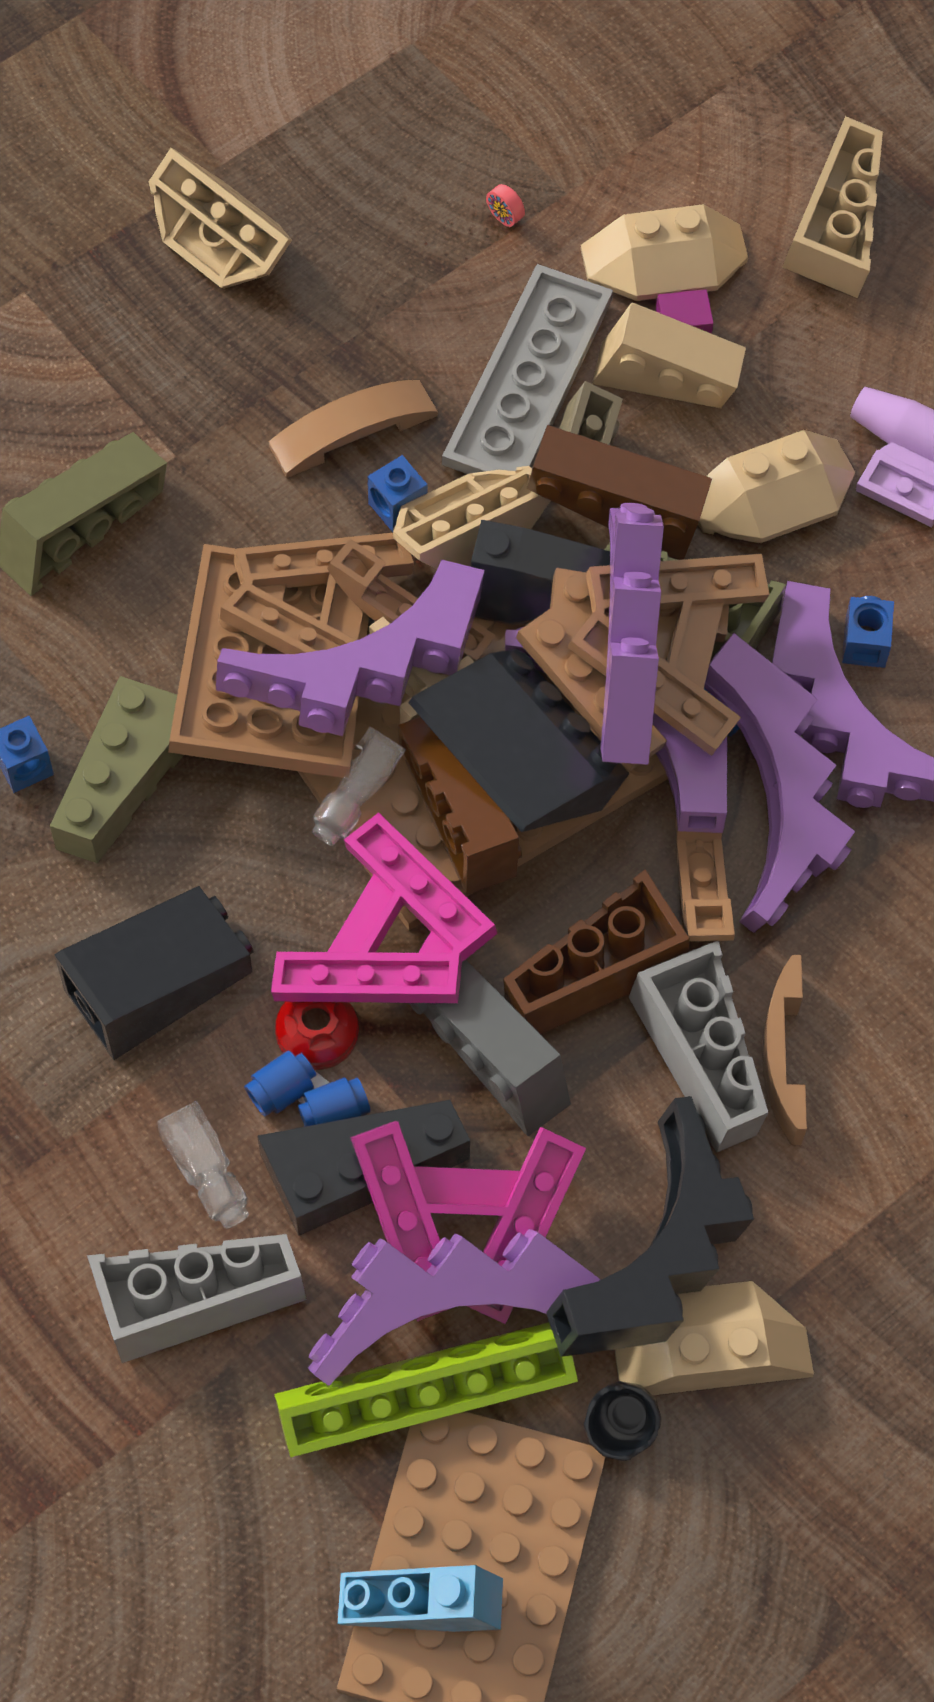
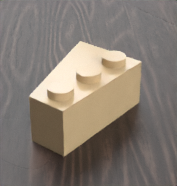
[592,302,746,408]

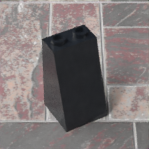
[54,886,254,1060]

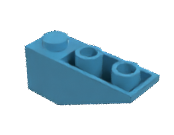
[337,1565,503,1632]

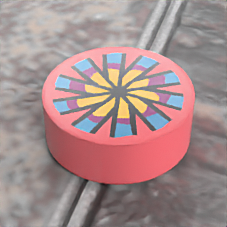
[486,184,525,227]

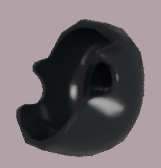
[584,1381,661,1461]

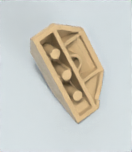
[149,148,292,289]
[581,204,748,301]
[698,430,855,543]
[393,466,551,569]
[615,1281,814,1395]

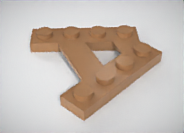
[220,533,414,700]
[567,554,769,756]
[516,568,729,772]

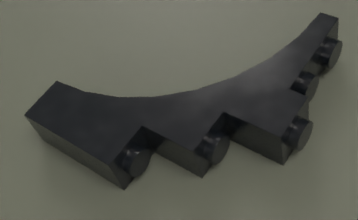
[546,1096,754,1357]

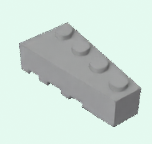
[629,941,768,1153]
[87,1234,306,1363]

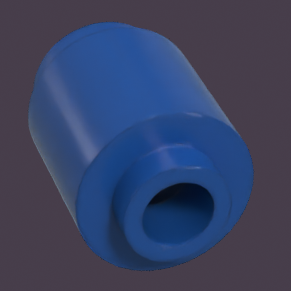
[244,1050,316,1117]
[298,1077,371,1127]

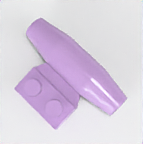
[850,387,934,528]

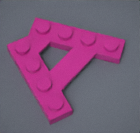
[271,812,497,1003]
[350,1121,586,1324]

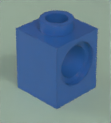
[368,455,428,532]
[842,596,894,668]
[0,716,54,793]

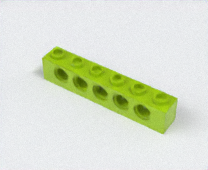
[274,1322,578,1457]

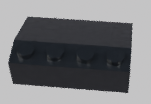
[408,648,630,832]

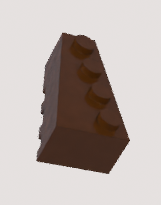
[527,425,712,560]
[398,717,522,895]
[503,869,690,1035]

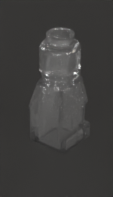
[311,727,406,846]
[157,1100,249,1228]

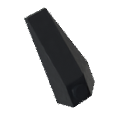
[471,520,610,625]

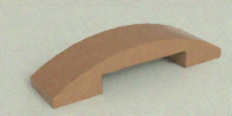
[268,380,438,478]
[327,539,496,662]
[674,799,735,941]
[762,955,807,1145]

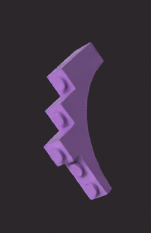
[601,503,664,765]
[216,560,485,736]
[772,581,934,808]
[505,627,727,833]
[704,633,855,933]
[308,1229,601,1386]

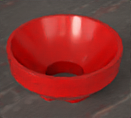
[275,1001,359,1070]

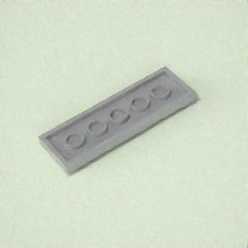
[442,264,613,474]

